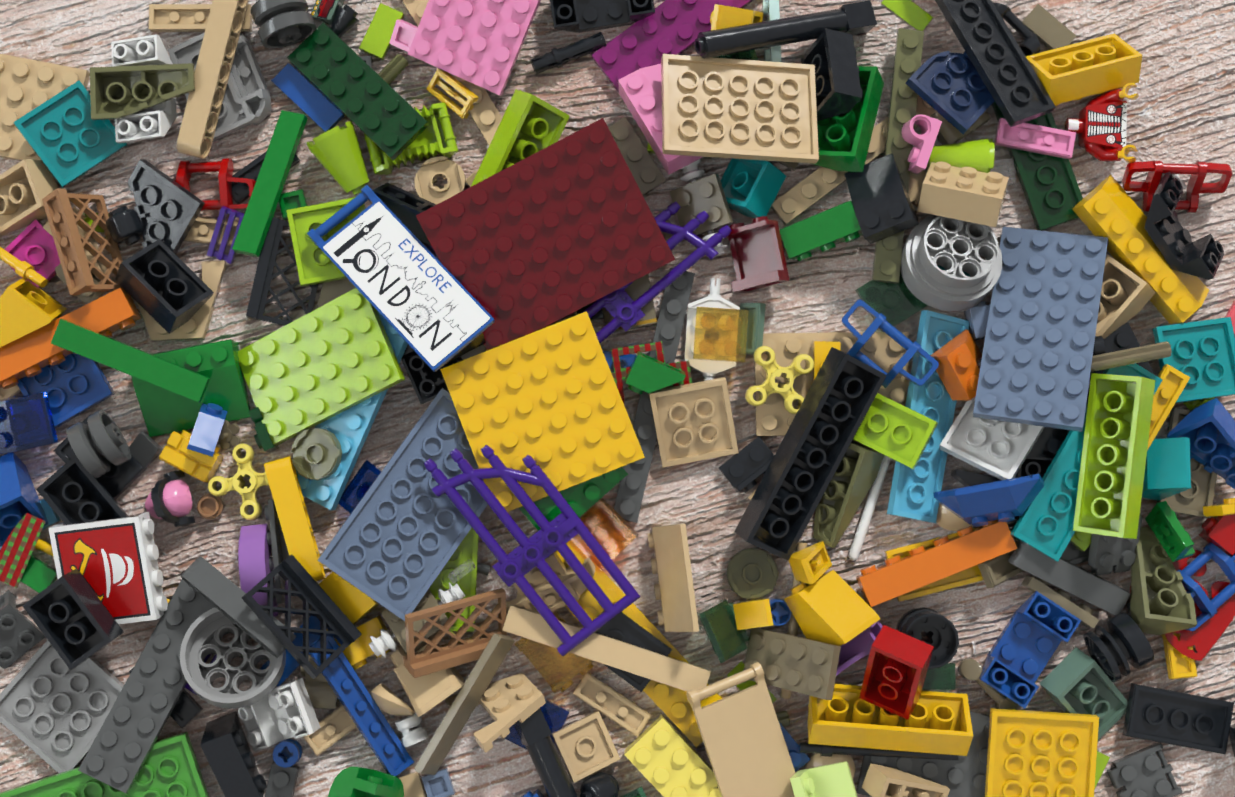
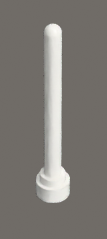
[848,455,894,561]

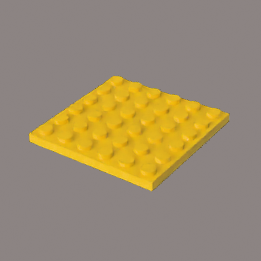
[440,311,645,512]

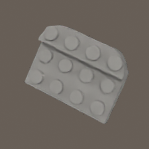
[168,32,272,142]

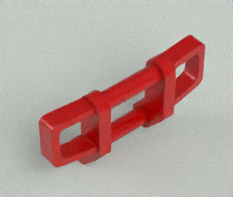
[174,158,256,211]
[1122,161,1233,213]

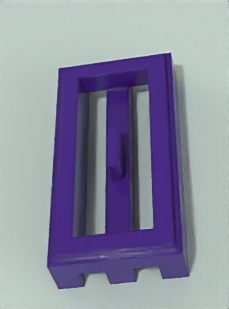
[207,206,244,264]

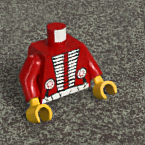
[1065,83,1139,163]

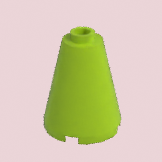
[306,121,370,195]
[926,139,995,173]

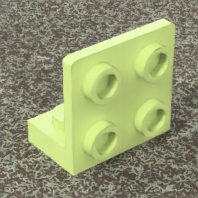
[790,761,857,797]

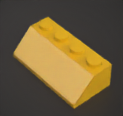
[1025,34,1142,106]

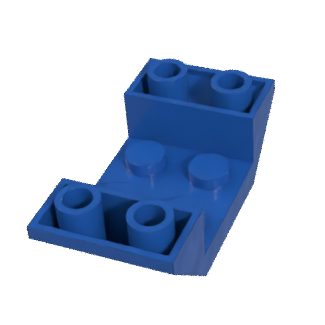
[980,591,1082,709]

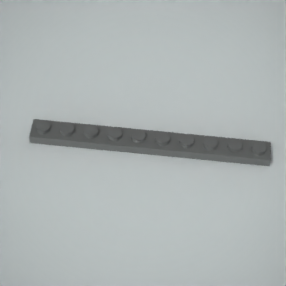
[612,268,695,523]

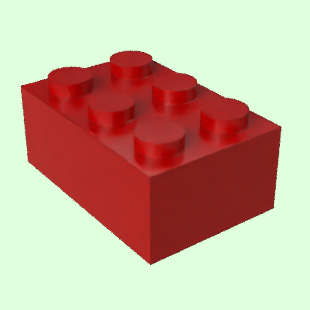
[859,625,934,720]

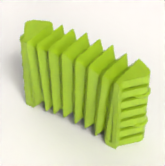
[364,103,459,175]

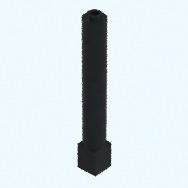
[694,0,877,59]
[514,708,578,797]

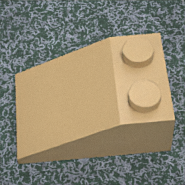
[0,159,58,237]
[1095,255,1156,339]

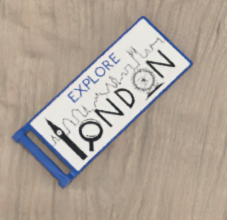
[306,185,494,372]

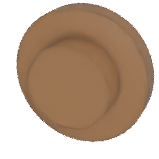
[197,494,224,519]

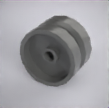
[250,0,316,49]
[66,410,131,478]

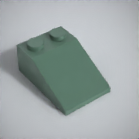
[1039,647,1128,740]

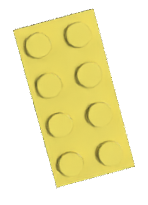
[624,714,722,797]

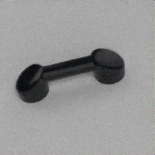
[993,3,1040,56]

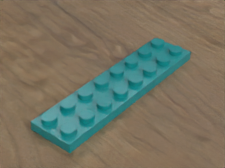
[1011,363,1163,562]

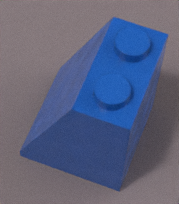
[0,451,48,547]

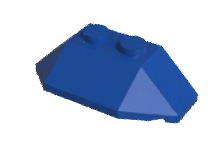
[933,474,1044,526]

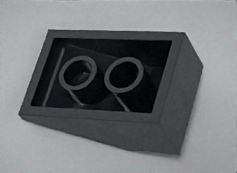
[844,153,919,244]

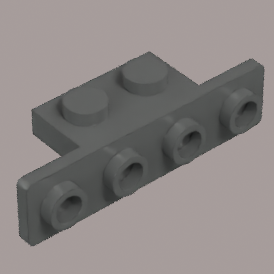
[265,499,289,604]

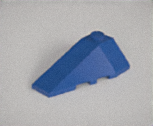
[1167,398,1235,489]

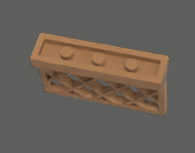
[42,188,123,296]
[403,588,511,678]

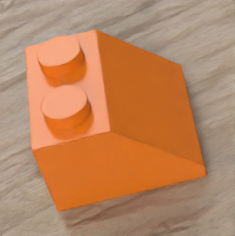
[930,329,982,400]

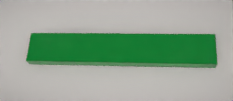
[232,110,308,257]
[51,319,210,403]

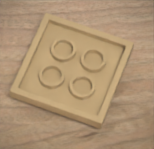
[649,377,739,468]

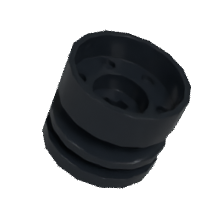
[896,607,959,669]
[1083,612,1154,683]

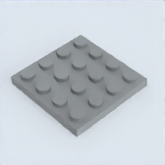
[0,640,124,773]

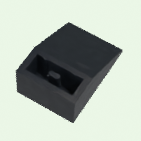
[401,345,460,404]

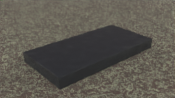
[1123,683,1234,754]

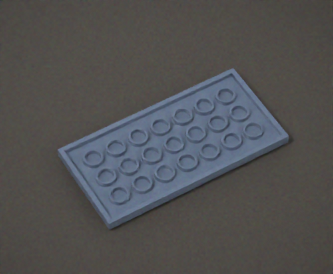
[973,227,1108,432]
[317,388,488,622]

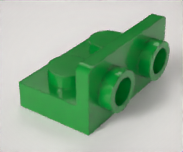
[1145,501,1195,562]

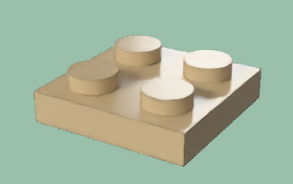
[551,711,620,783]

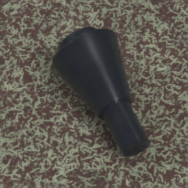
[330,4,359,37]

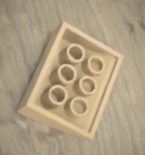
[647,523,699,632]

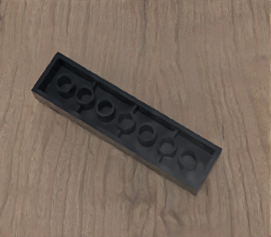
[734,347,887,560]

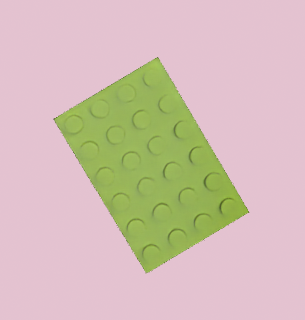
[238,288,405,446]

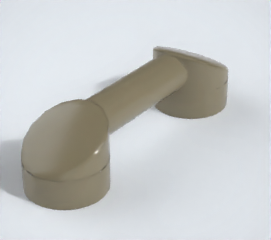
[958,658,1018,710]

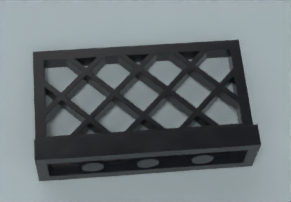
[246,217,318,326]
[242,554,362,679]

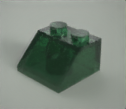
[697,599,749,663]

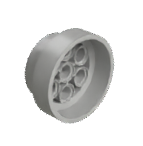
[900,215,1002,311]
[180,607,286,709]

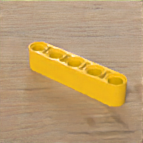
[264,456,326,582]

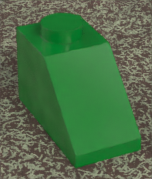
[625,351,686,394]

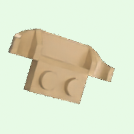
[506,552,596,614]

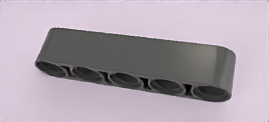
[1008,540,1131,616]
[181,556,296,658]

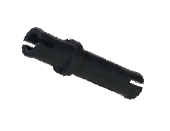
[530,32,607,75]

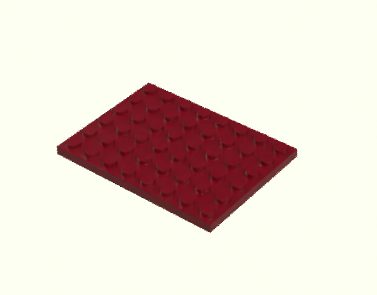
[416,118,675,351]

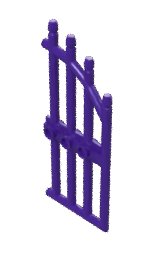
[580,202,732,343]
[424,445,641,656]

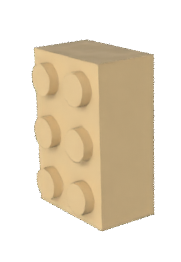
[918,162,1009,227]

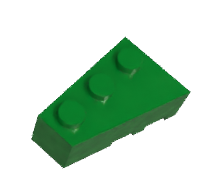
[779,201,863,262]

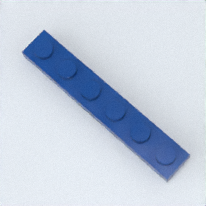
[309,636,414,776]

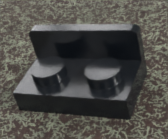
[718,436,774,493]

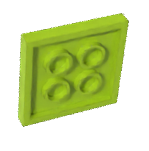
[286,197,366,287]

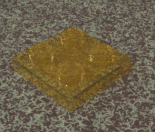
[693,307,749,363]

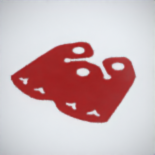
[1130,550,1235,661]

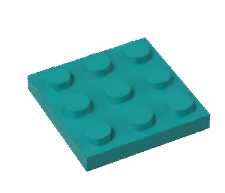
[13,80,127,188]
[1152,317,1235,403]

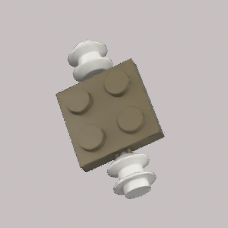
[669,159,734,257]
[369,582,466,658]

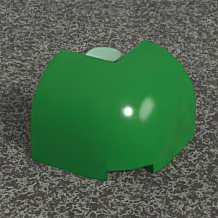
[328,767,404,797]

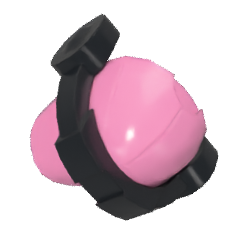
[145,470,195,527]

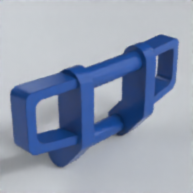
[842,299,939,388]
[1177,542,1235,631]

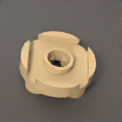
[414,156,466,205]

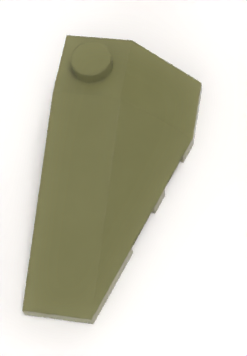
[90,63,195,120]
[813,440,884,548]
[1130,526,1197,635]

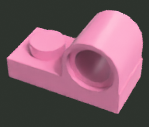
[901,114,942,174]

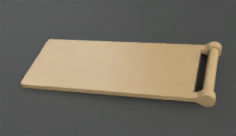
[686,662,795,797]

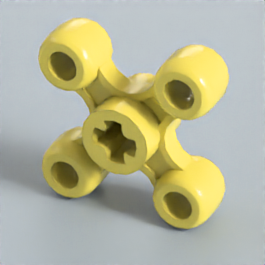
[745,346,814,414]
[208,443,269,520]

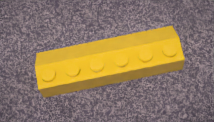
[1072,175,1209,324]
[807,684,973,756]

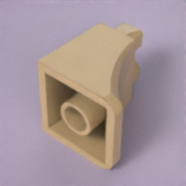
[390,644,465,717]

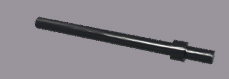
[799,742,958,760]

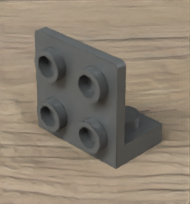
[0,590,45,669]

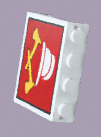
[48,512,168,624]

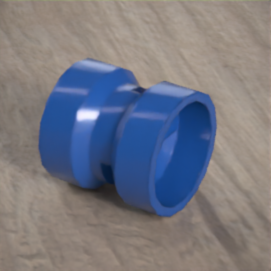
[769,598,792,626]

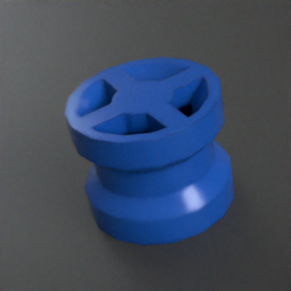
[272,738,303,768]

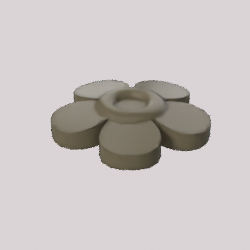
[218,420,241,450]

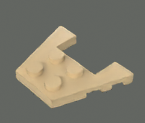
[138,261,227,341]
[445,673,546,753]

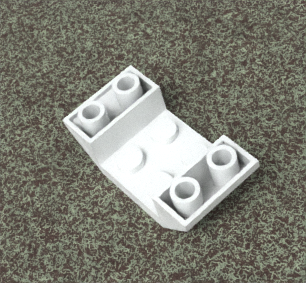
[111,34,177,143]
[238,678,321,751]

